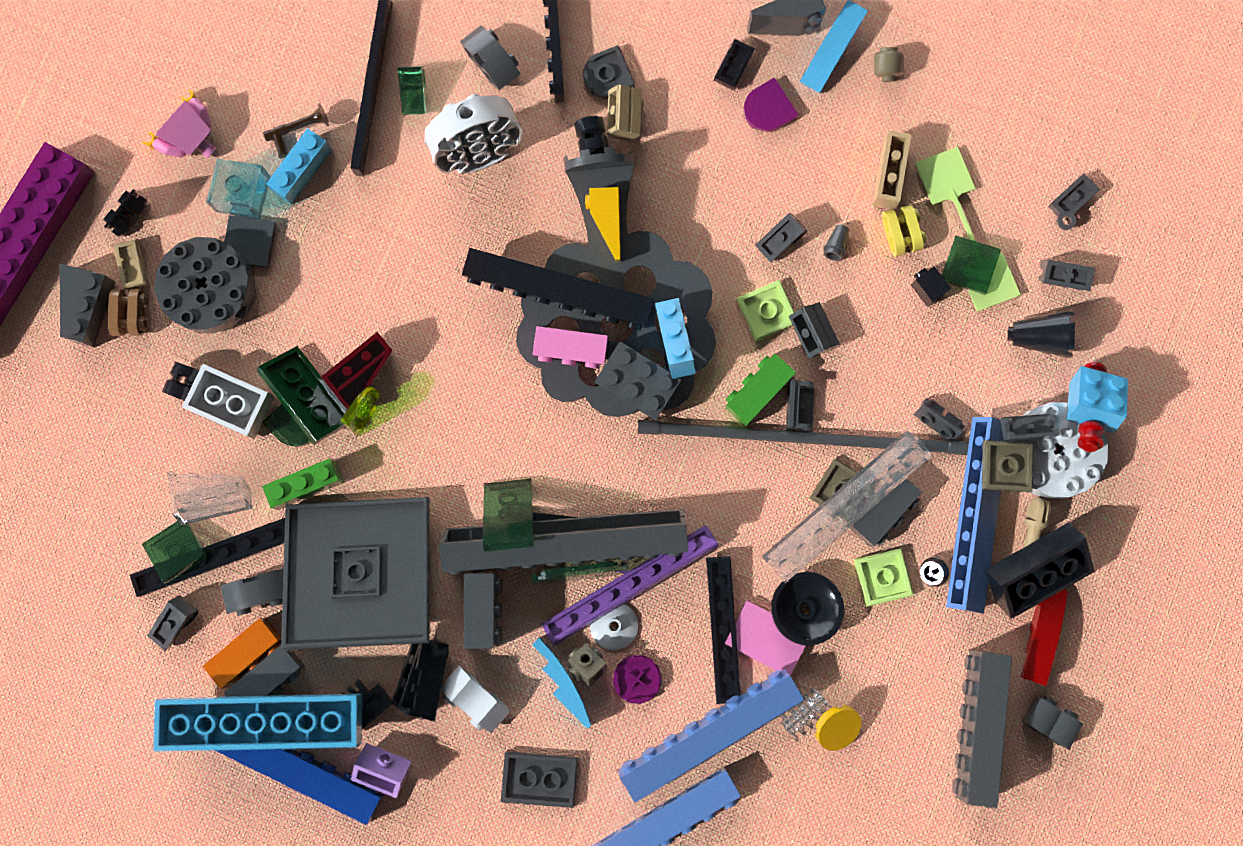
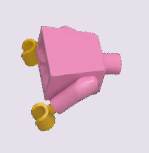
[143,89,216,158]

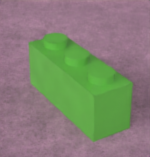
[725,354,796,427]
[262,458,344,510]

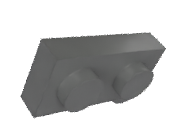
[1048,173,1100,231]

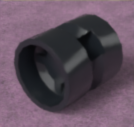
[574,116,609,156]
[162,361,199,401]

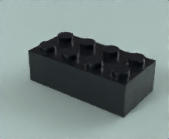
[985,522,1095,619]

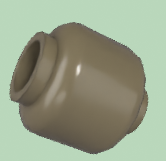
[874,47,904,82]

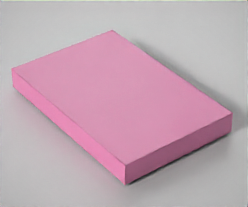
[725,600,805,676]

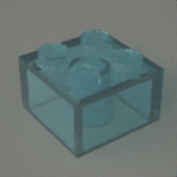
[206,158,271,219]

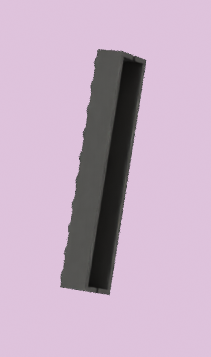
[439,509,688,574]

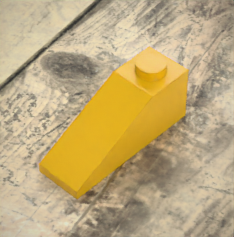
[585,187,621,262]

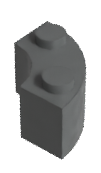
[459,25,521,90]
[220,568,284,616]

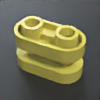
[882,205,926,257]

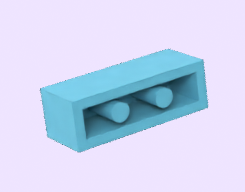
[266,128,332,205]
[655,298,696,379]

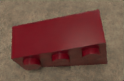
[321,332,392,414]

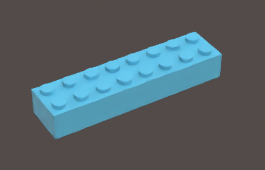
[153,694,362,751]

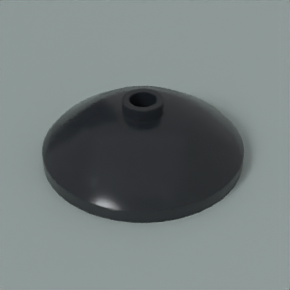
[771,572,844,646]

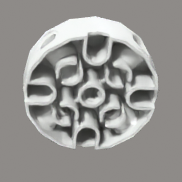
[425,94,523,174]
[1011,402,1108,499]

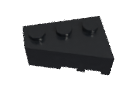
[391,638,449,722]

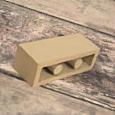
[872,130,912,210]

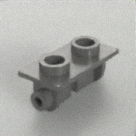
[913,398,965,440]

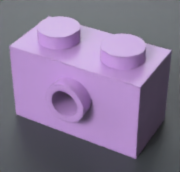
[351,743,412,798]

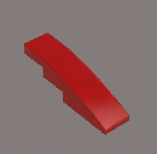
[1020,590,1068,686]

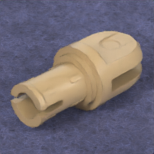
[1023,498,1051,548]

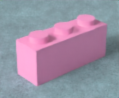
[533,326,609,369]

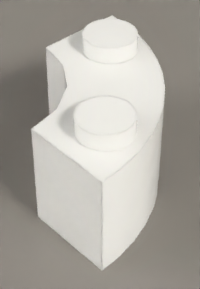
[441,666,511,733]

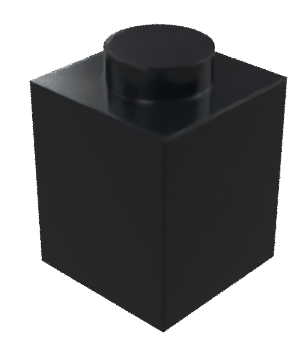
[911,266,951,307]

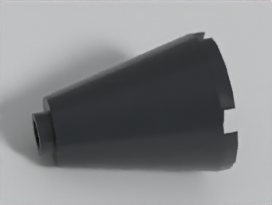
[1007,310,1075,358]

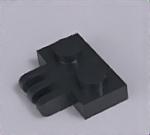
[341,679,392,730]

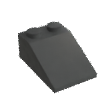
[747,0,826,36]

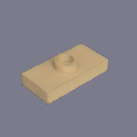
[113,239,148,291]

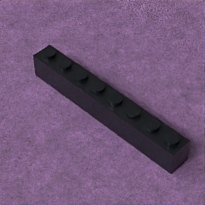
[462,247,655,331]

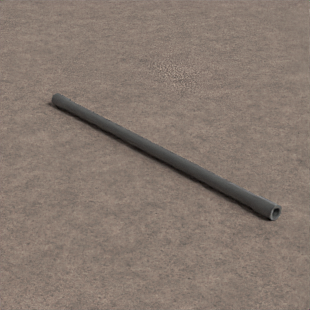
[638,420,969,455]

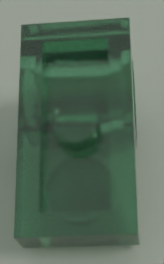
[398,66,426,115]

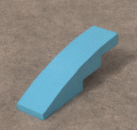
[800,0,868,93]
[532,637,592,729]

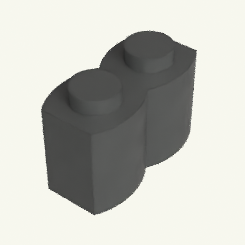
[1022,696,1083,750]

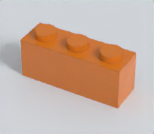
[202,618,281,689]

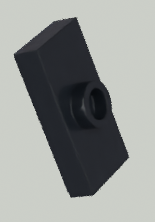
[713,38,755,90]

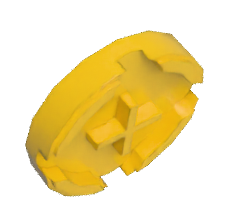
[815,705,862,751]

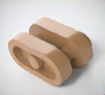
[108,289,148,336]

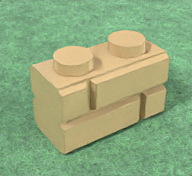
[607,85,644,141]

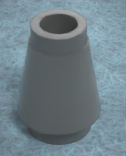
[823,224,849,261]

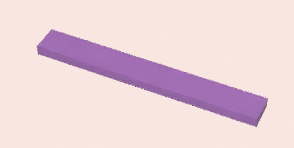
[541,525,719,646]

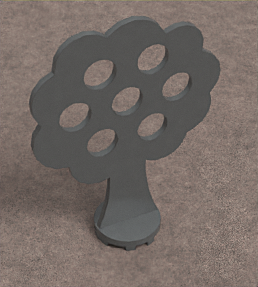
[516,147,716,417]

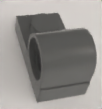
[755,213,808,262]
[147,595,199,651]

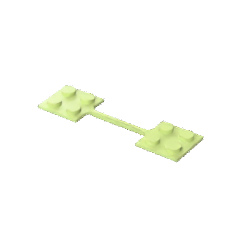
[914,147,1021,312]

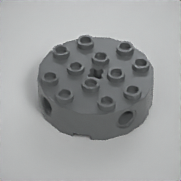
[154,237,256,334]

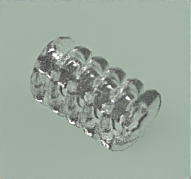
[780,688,832,742]

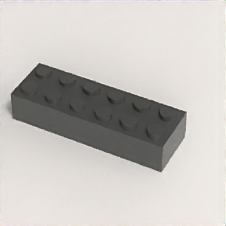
[952,650,1012,809]

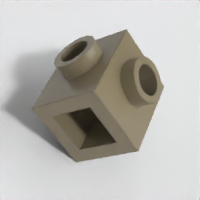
[568,644,607,688]

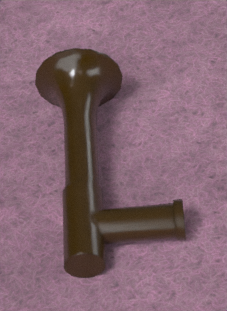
[263,103,329,158]

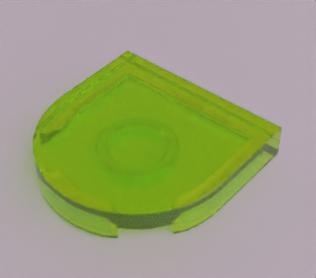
[340,386,381,436]

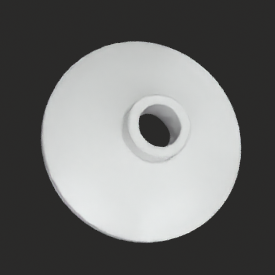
[590,604,638,650]

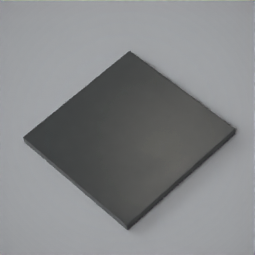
[281,497,430,650]

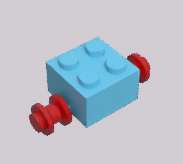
[1067,362,1128,452]

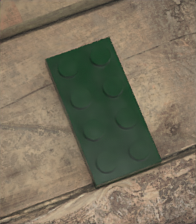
[257,346,354,445]

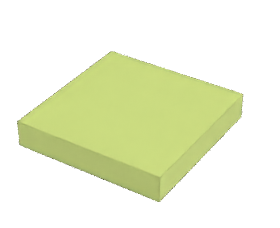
[736,280,794,342]
[854,548,914,607]

